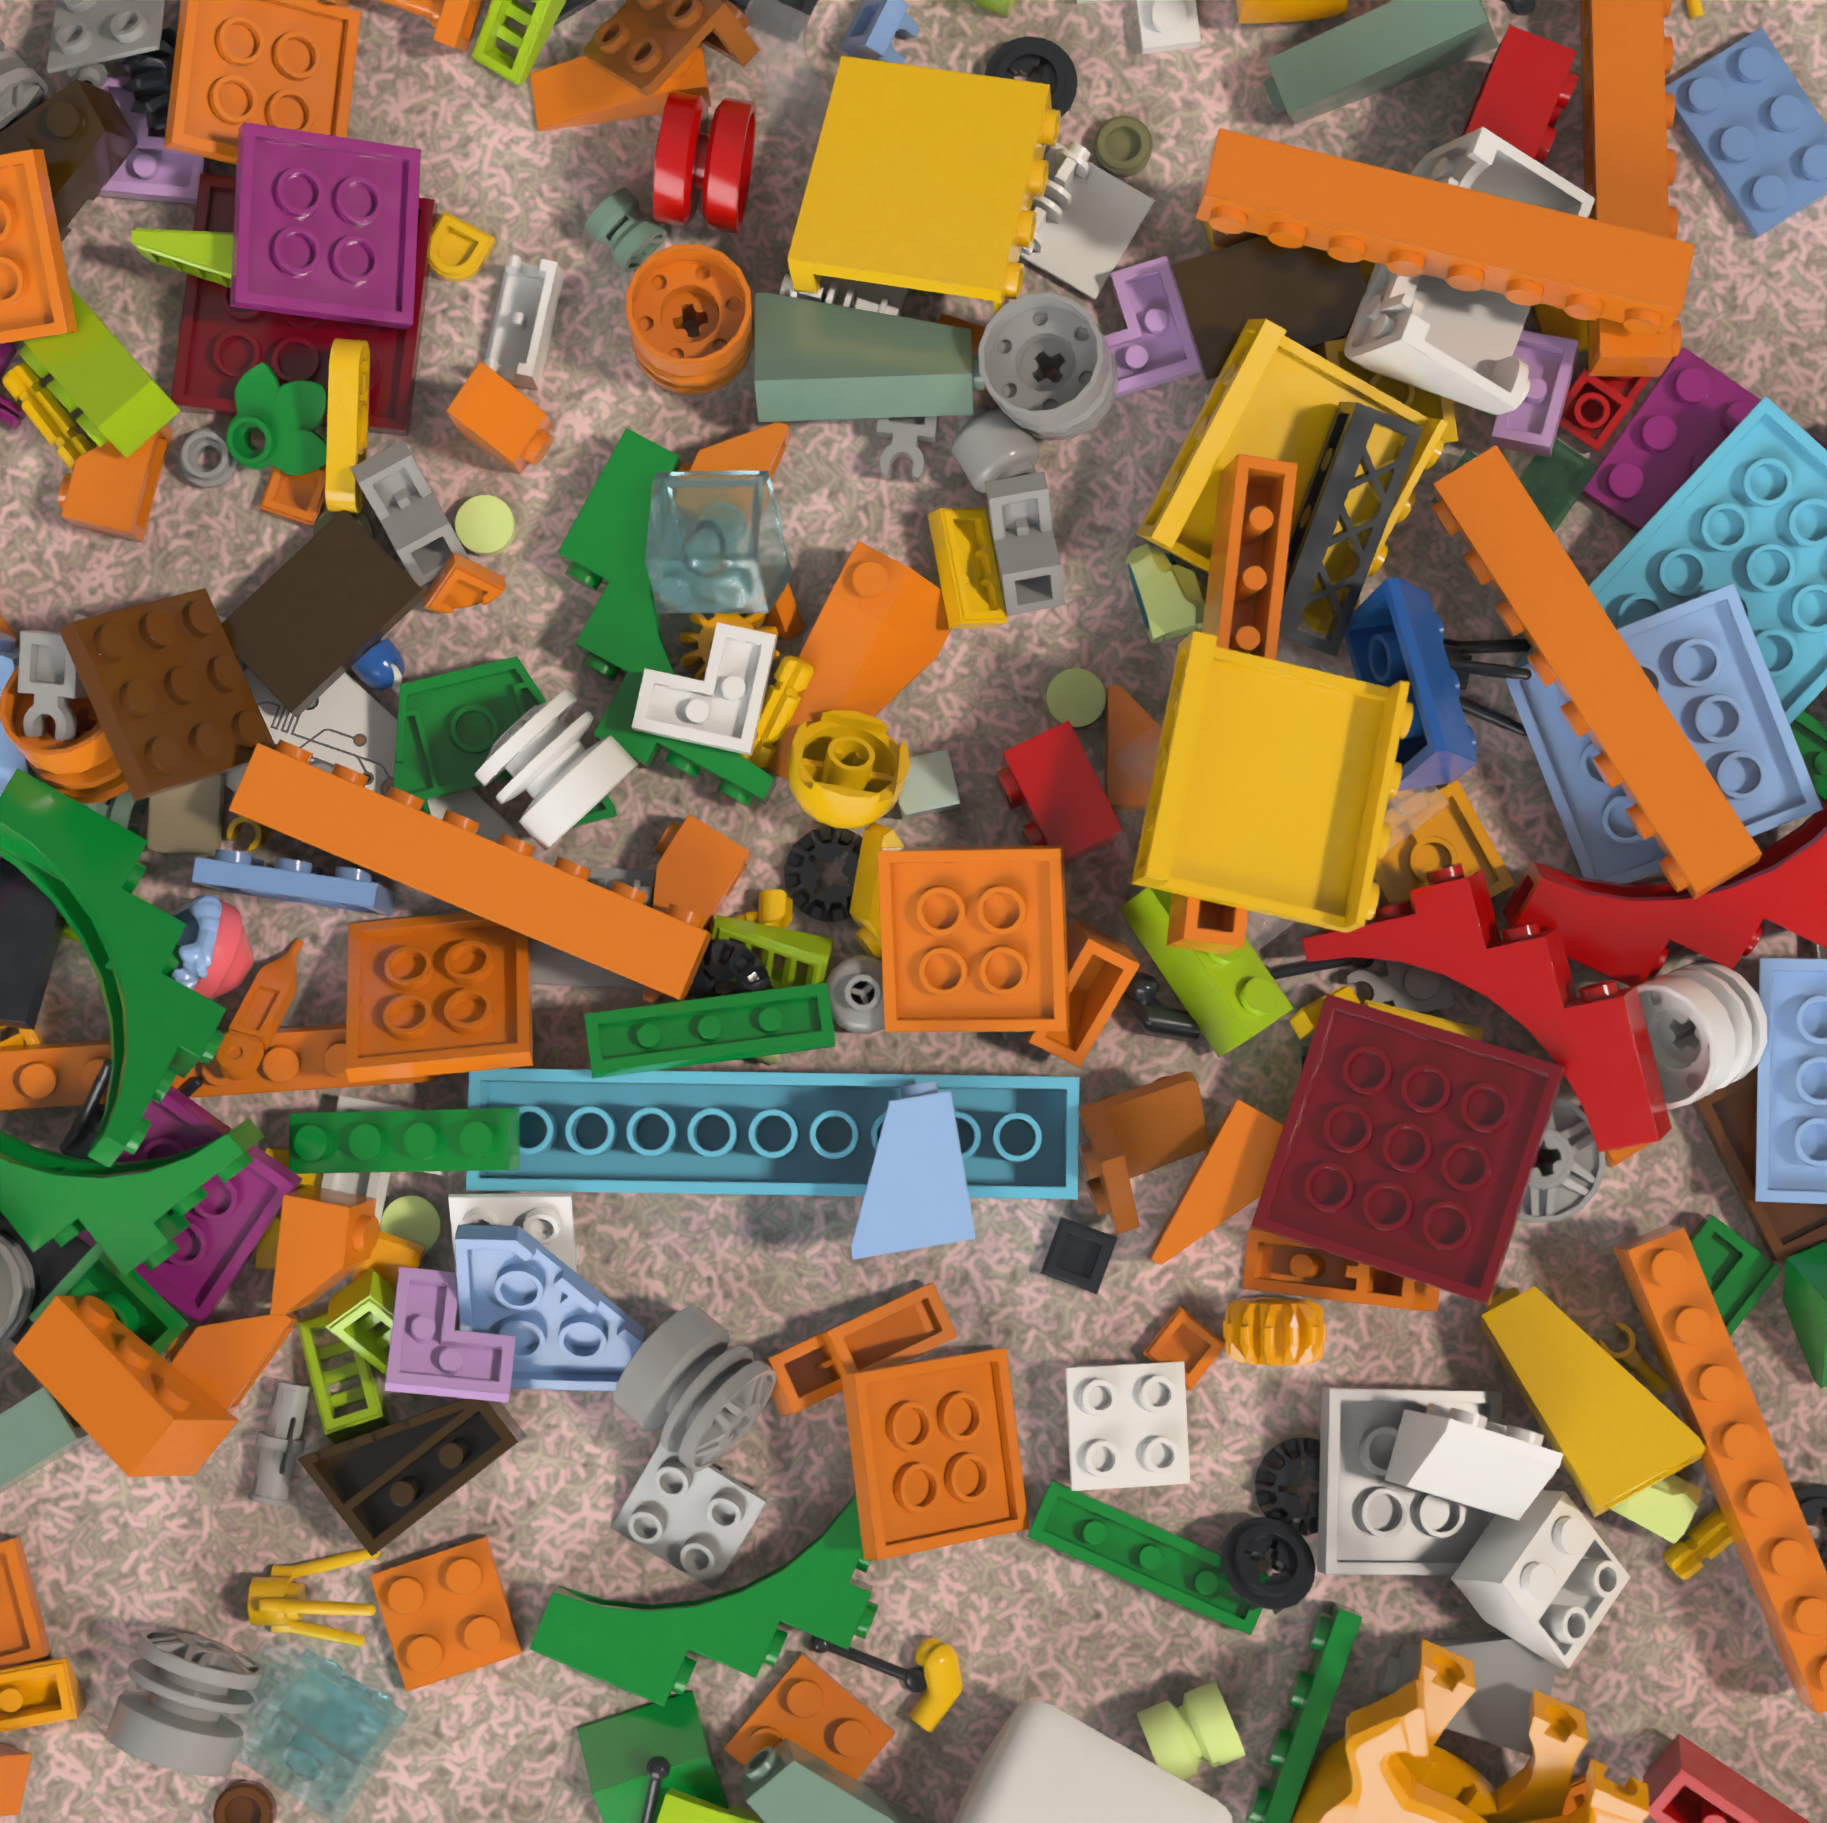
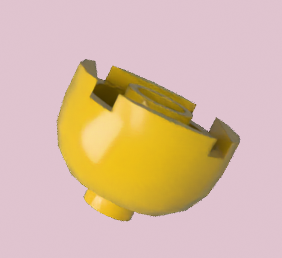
[788,710,911,829]

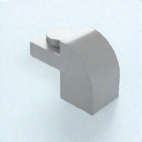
[350,440,470,586]
[985,471,1065,616]

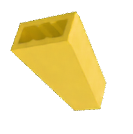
[1481,1286,1705,1517]

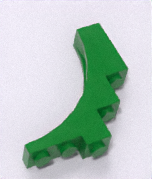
[557,428,777,807]
[0,768,227,1168]
[0,1118,264,1276]
[529,1491,879,1707]

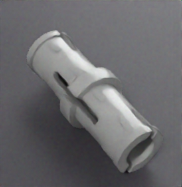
[248,1379,313,1506]

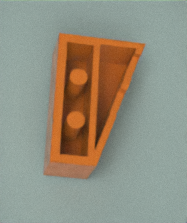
[12,1295,239,1477]

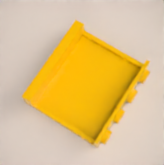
[787,56,1061,315]
[1136,319,1448,635]
[1132,631,1413,933]

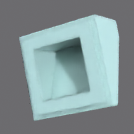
[898,749,960,820]

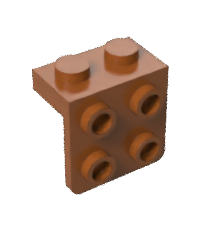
[584,0,760,96]
[1078,1071,1209,1235]

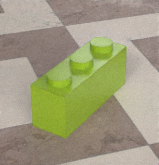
[17,285,181,458]
[1118,887,1294,1058]

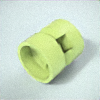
[1136,1680,1246,1781]

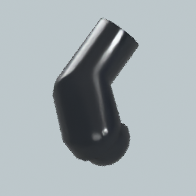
[1121,972,1201,1042]

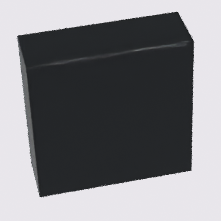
[1040,1217,1117,1294]

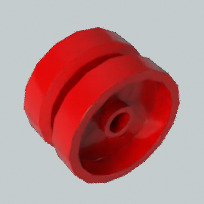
[653,90,756,234]

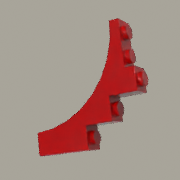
[1502,801,1827,987]
[1301,863,1672,1152]

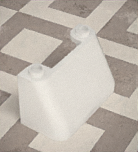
[1344,127,1595,415]
[952,1700,1233,1823]

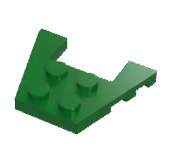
[393,656,617,829]

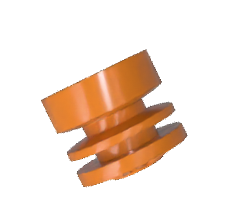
[626,244,753,395]
[0,667,129,804]

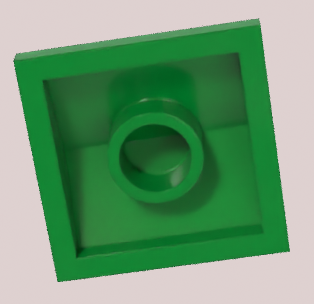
[28,1243,189,1356]
[577,1690,729,1823]

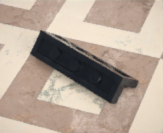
[1279,402,1423,657]

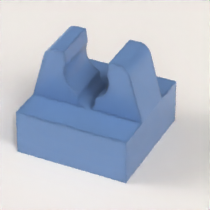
[839,0,920,64]

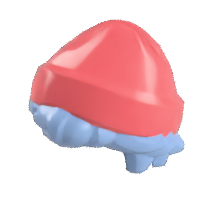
[169,895,254,999]

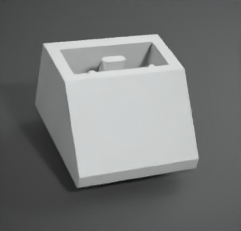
[1385,1403,1563,1520]
[1451,1490,1630,1669]

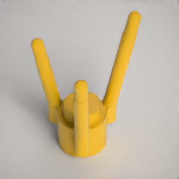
[248,1549,381,1647]

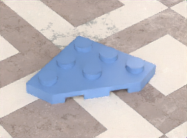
[455,1225,645,1391]

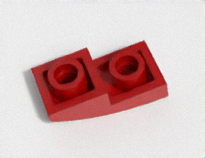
[1559,364,1651,452]

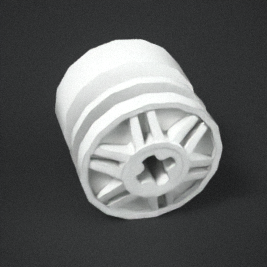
[474,689,638,851]
[1637,961,1767,1109]

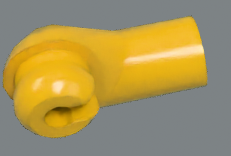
[908,1637,963,1733]

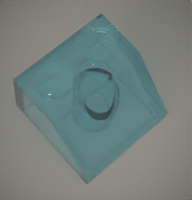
[645,471,793,613]
[238,1648,409,1823]

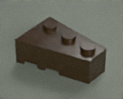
[0,79,138,243]
[297,1398,527,1557]

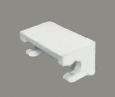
[484,254,564,391]

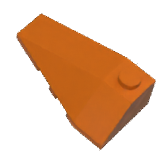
[763,541,952,781]

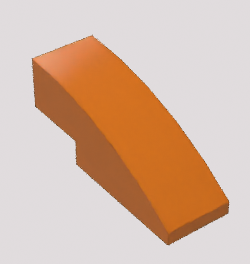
[760,1282,958,1417]

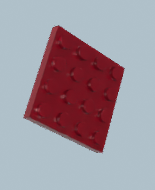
[171,173,438,436]
[1251,994,1565,1306]

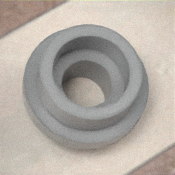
[179,428,239,488]

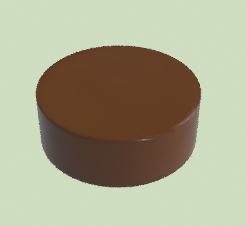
[213,1780,277,1823]

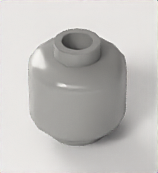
[951,405,1039,493]
[826,955,885,1034]

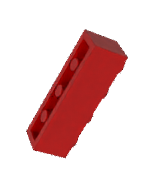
[1643,1734,1811,1823]

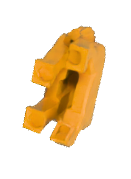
[1291,1638,1650,1823]

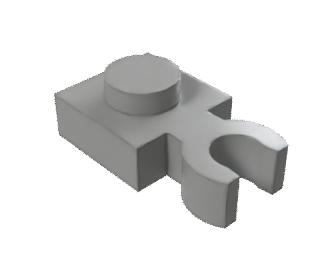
[876,416,940,482]
[18,630,86,740]
[1344,960,1456,1013]

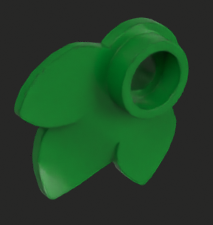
[226,363,328,476]

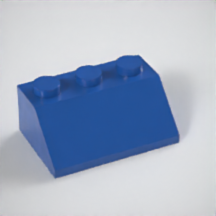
[1344,577,1477,791]

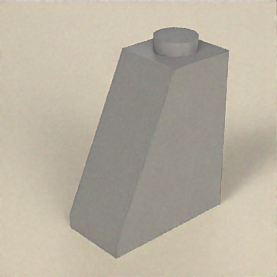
[1377,1631,1558,1756]

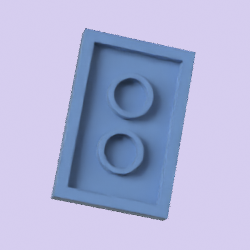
[1665,27,1827,240]
[192,849,396,916]

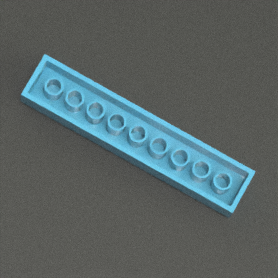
[466,1068,1079,1199]

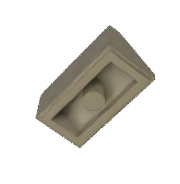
[147,773,225,854]

